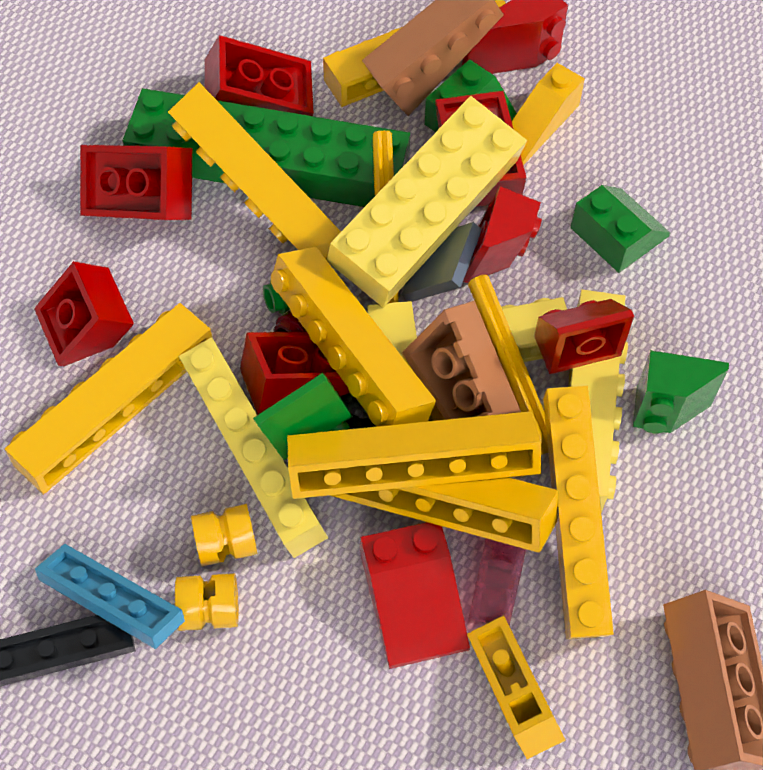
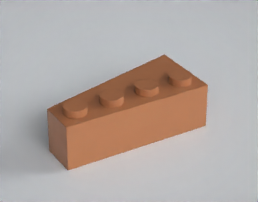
[362,0,504,116]
[402,301,521,420]

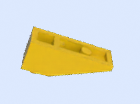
[512,63,585,166]
[467,615,566,759]

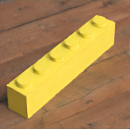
[568,289,628,513]
[179,337,328,558]

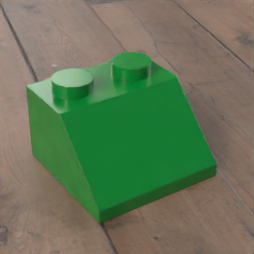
[424,59,517,132]
[570,185,670,273]
[633,350,729,434]
[253,373,353,460]

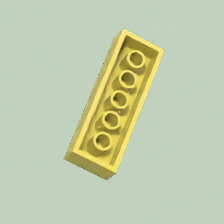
[327,96,527,308]

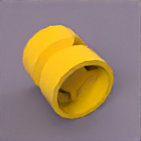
[191,503,258,567]
[175,573,239,631]

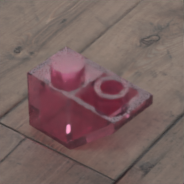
[468,538,526,626]

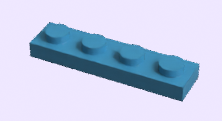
[35,544,185,649]

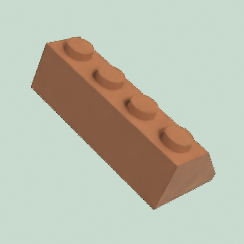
[663,590,763,770]

